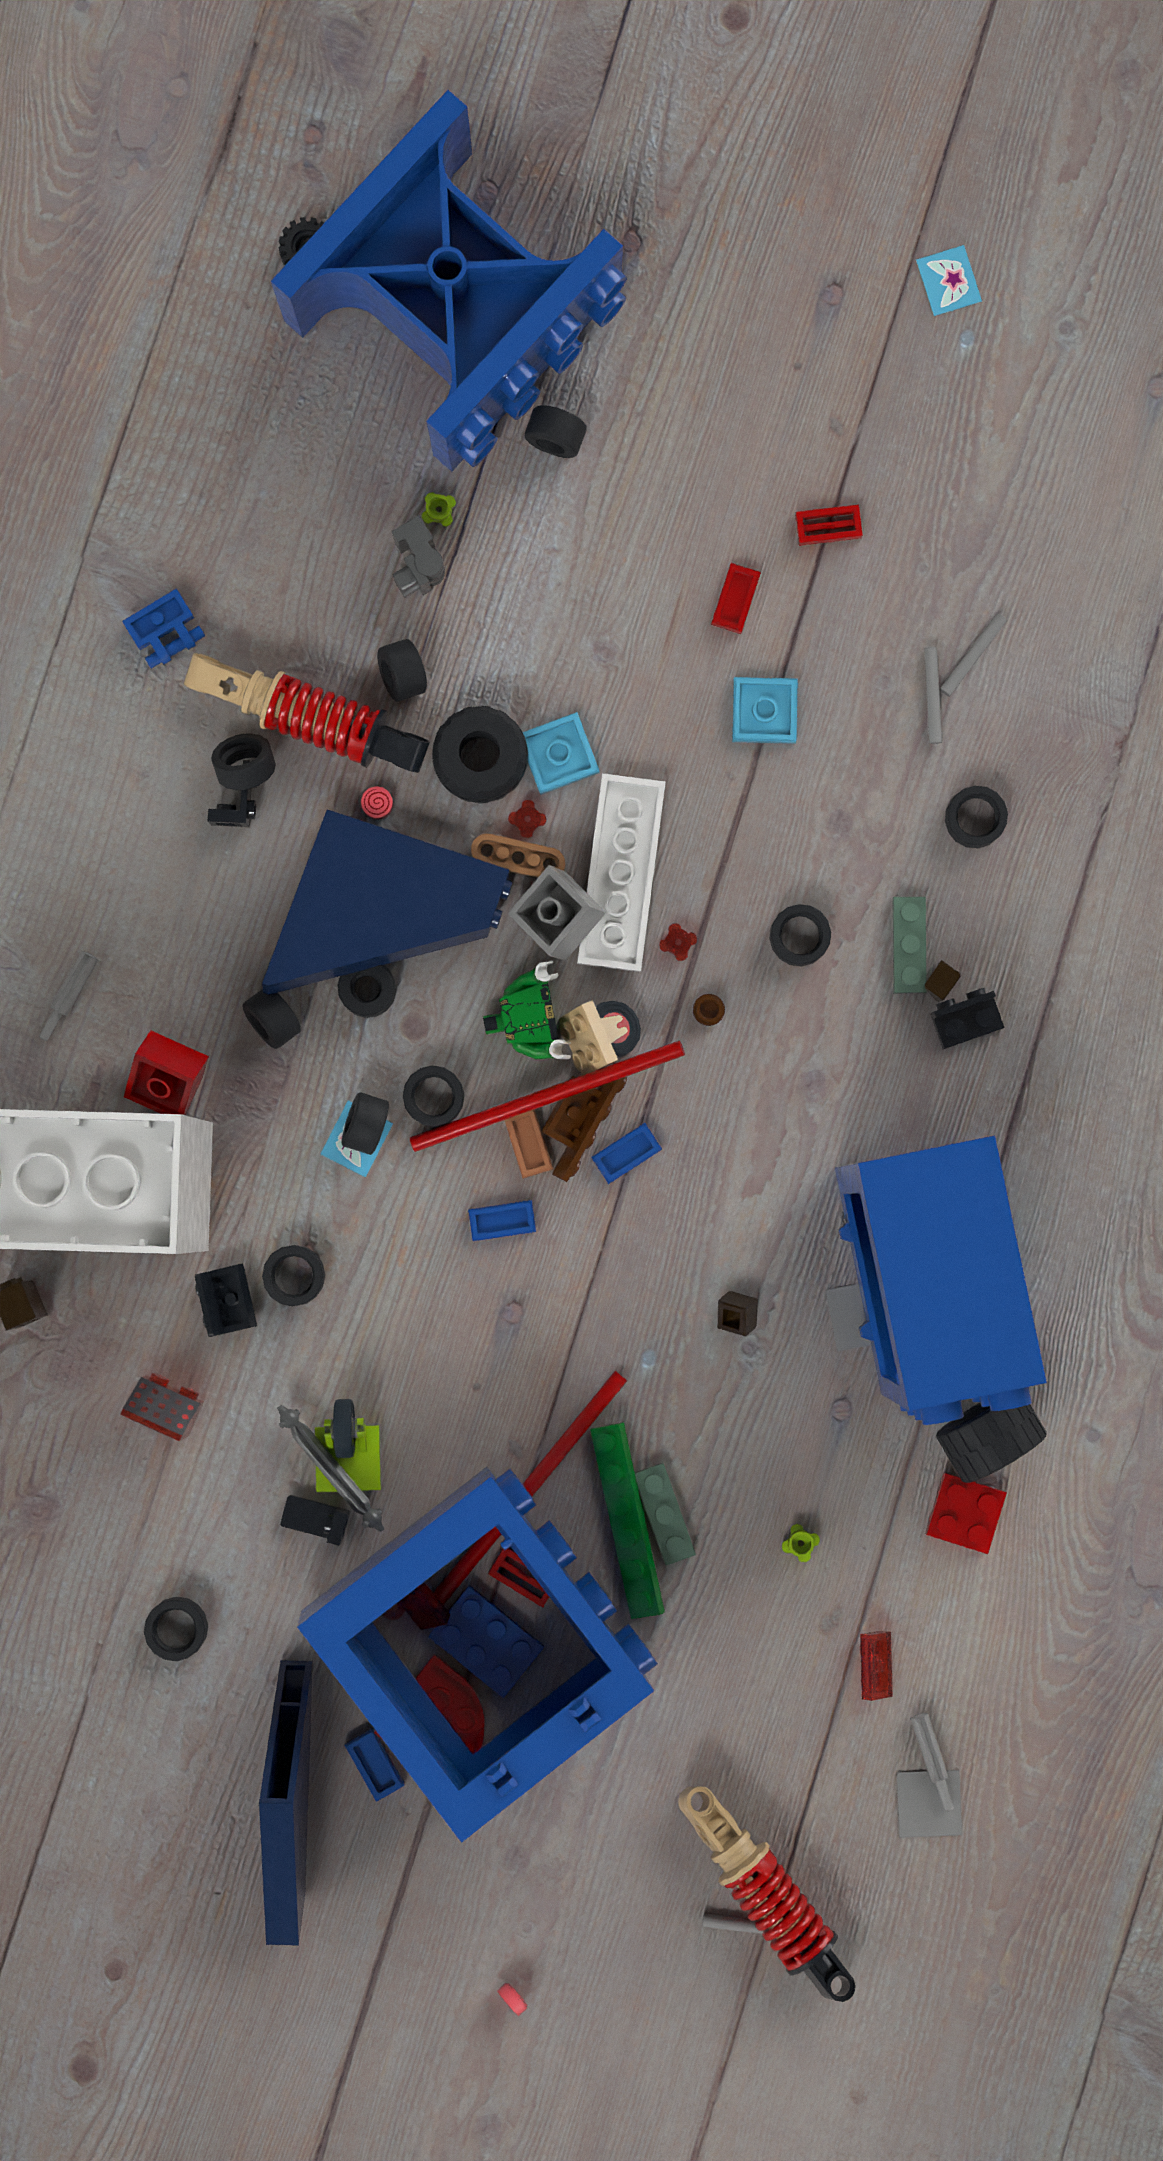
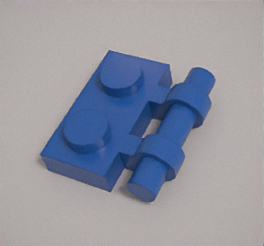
[122,588,205,669]

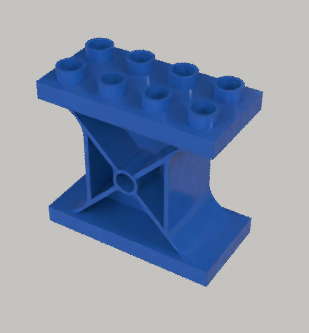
[271,90,627,472]

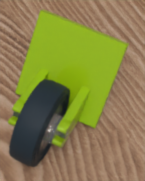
[315,1399,381,1492]

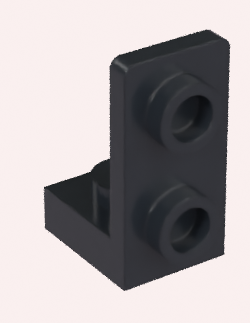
[207,760,257,828]
[280,1495,351,1546]

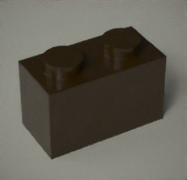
[0,1277,48,1331]

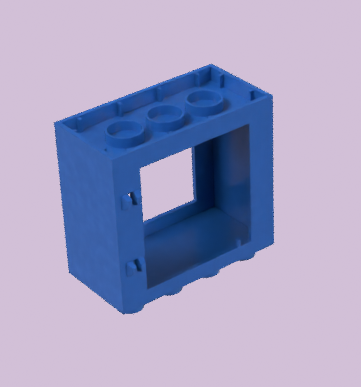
[835,1135,1047,1425]
[297,1467,658,1843]

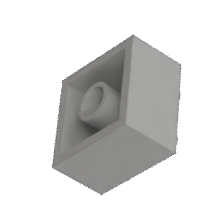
[508,865,606,961]

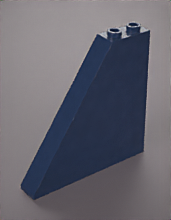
[262,809,513,995]
[259,1660,313,1946]

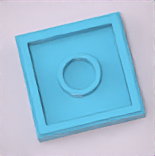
[732,677,798,744]
[522,712,600,795]

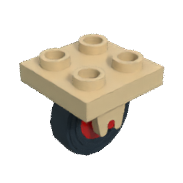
[558,1000,641,1075]

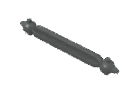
[277,1405,384,1532]

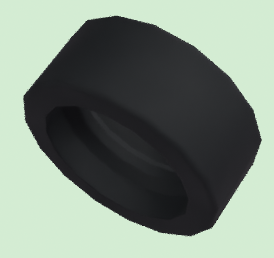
[211,733,276,790]
[945,786,1008,849]
[769,904,832,967]
[403,1065,464,1127]
[262,1245,325,1307]
[144,1597,208,1661]

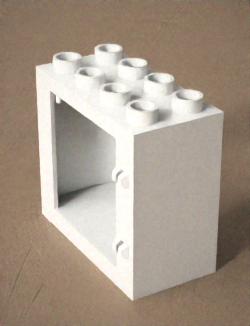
[0,1109,213,1254]

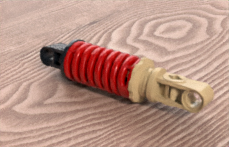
[184,653,430,773]
[678,1787,856,2002]

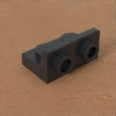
[930,988,1005,1050]

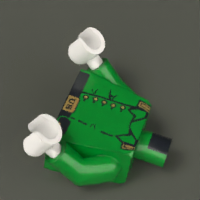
[483,960,571,1060]

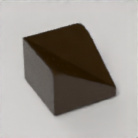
[924,960,961,1002]
[717,1291,758,1337]

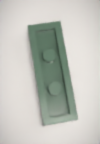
[892,897,927,994]
[635,1463,696,1566]

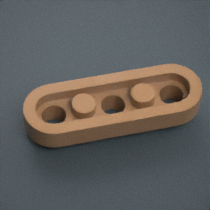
[471,834,566,878]

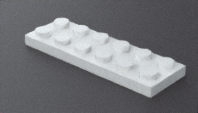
[577,773,666,972]

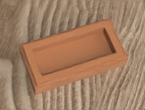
[504,1109,553,1179]

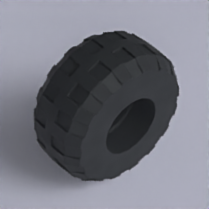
[432,706,528,804]

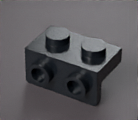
[195,1263,257,1337]

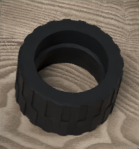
[936,1402,1047,1483]

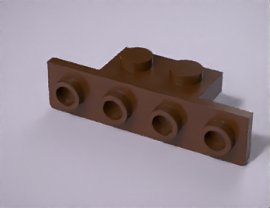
[541,1063,627,1182]

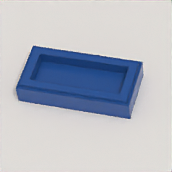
[591,1123,662,1184]
[468,1200,536,1241]
[344,1727,405,1802]

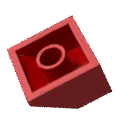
[123,1030,209,1116]

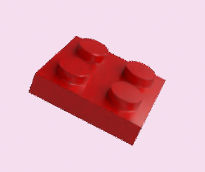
[925,1472,1007,1554]

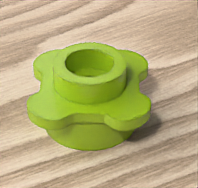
[422,492,456,527]
[782,1524,820,1562]

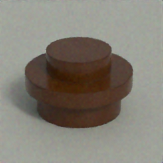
[693,994,725,1026]

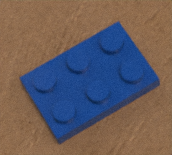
[428,1585,544,1698]

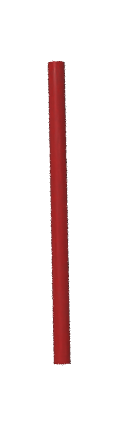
[410,1040,685,1152]
[431,1371,627,1605]

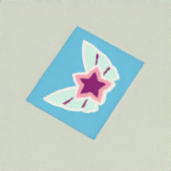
[916,245,982,316]
[321,1100,393,1177]

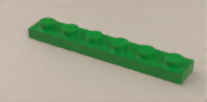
[590,1422,665,1619]

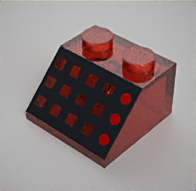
[120,1373,204,1442]

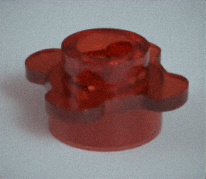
[508,800,547,838]
[659,923,697,961]

